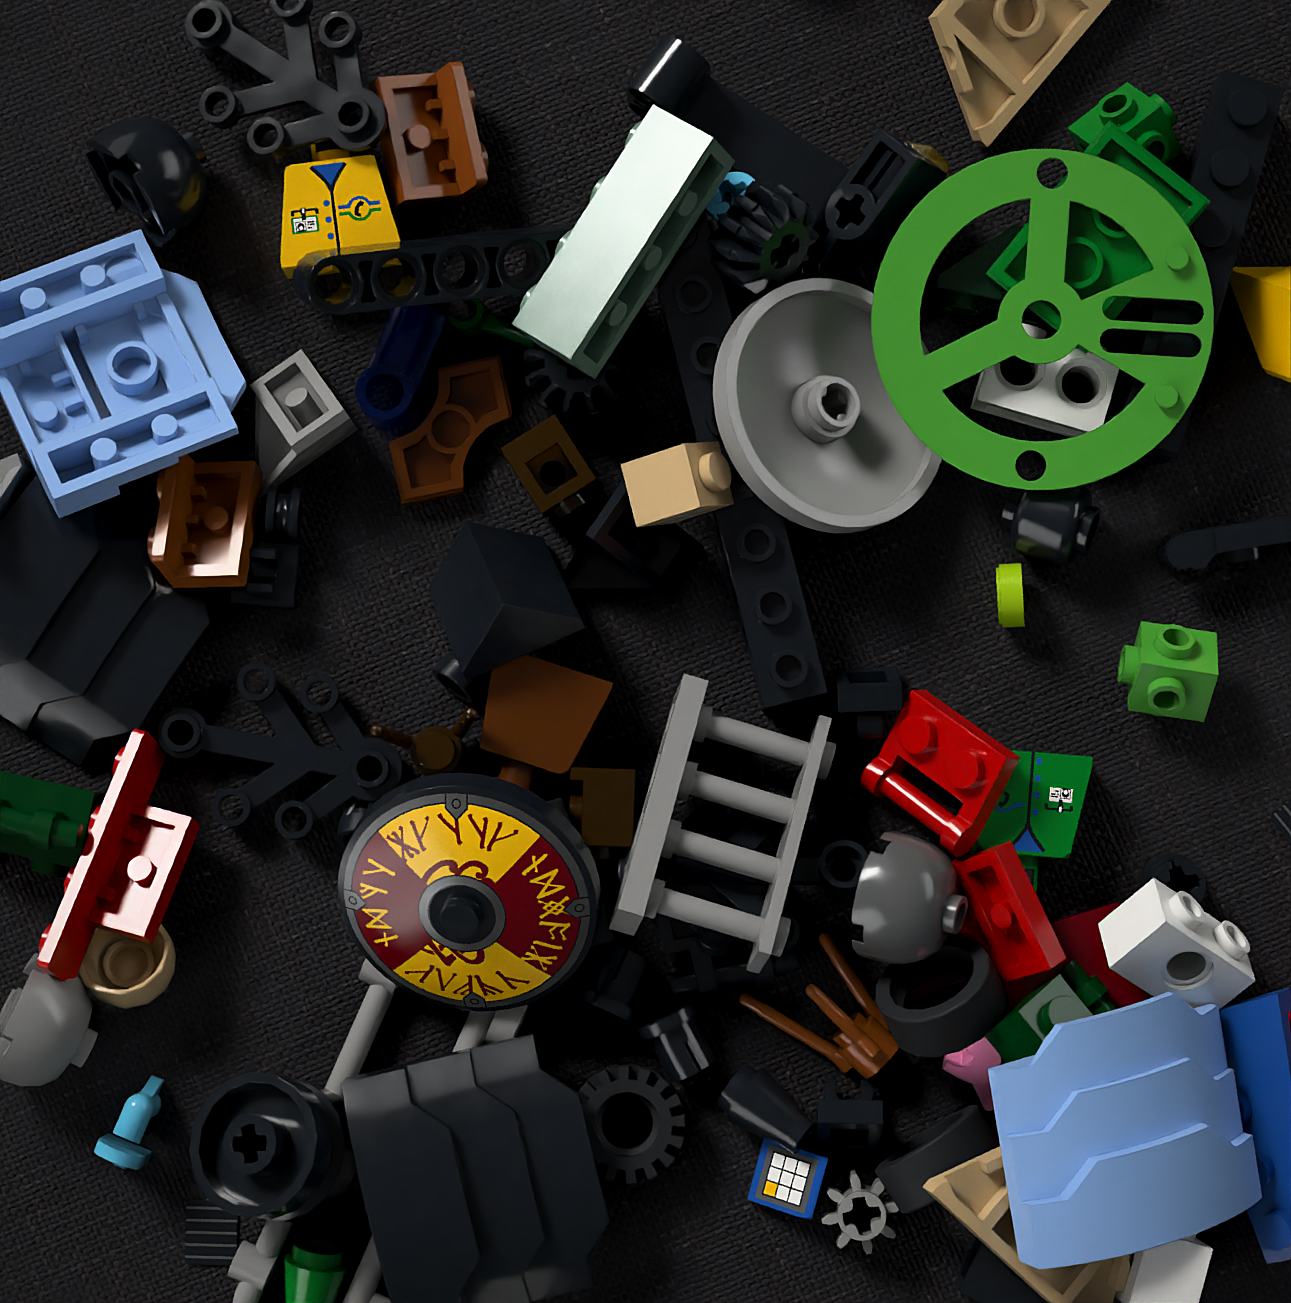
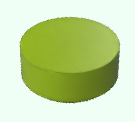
[996,563,1025,628]

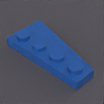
[1219,987,1291,1264]

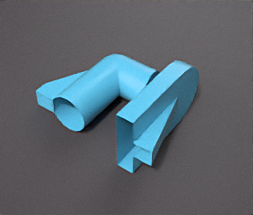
[94,1075,164,1170]

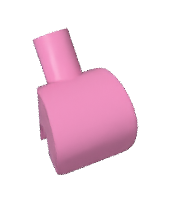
[942,1036,1001,1111]

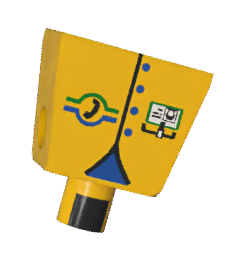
[280,140,402,279]

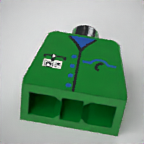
[972,750,1093,895]

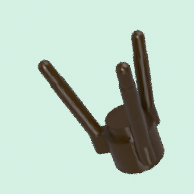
[370,708,477,775]

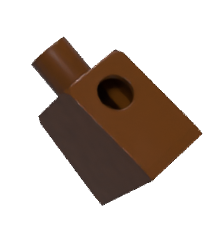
[480,655,613,793]

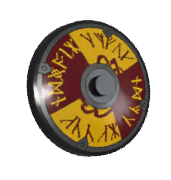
[338,773,601,1012]

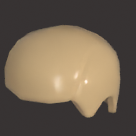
[79,924,176,1009]

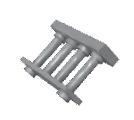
[609,673,836,974]

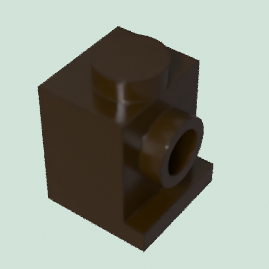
[501,414,597,520]
[569,767,635,859]

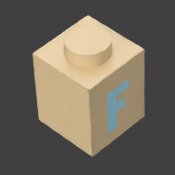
[621,441,734,527]

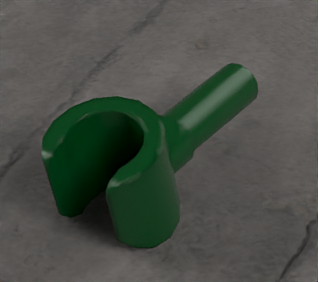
[447,298,535,349]

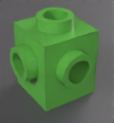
[1118,621,1219,722]

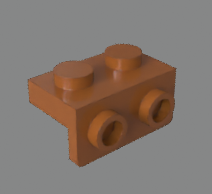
[368,62,489,207]
[147,454,263,588]

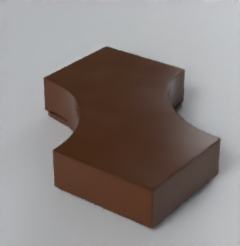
[389,355,514,506]

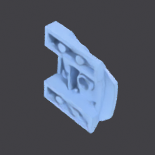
[0,229,246,518]
[988,992,1262,1270]

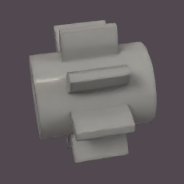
[821,1170,899,1254]

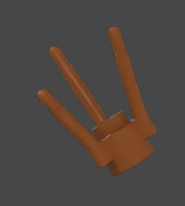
[739,933,899,1079]

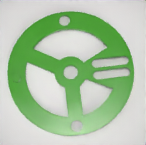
[871,149,1214,490]

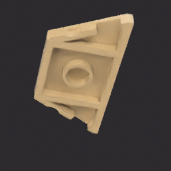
[928,0,1111,147]
[922,1146,1131,1303]

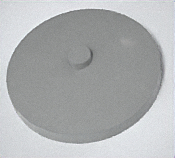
[713,278,944,533]

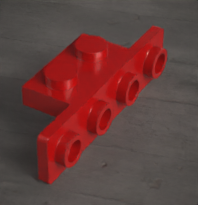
[37,729,200,982]

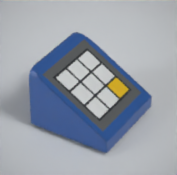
[747,1138,828,1220]

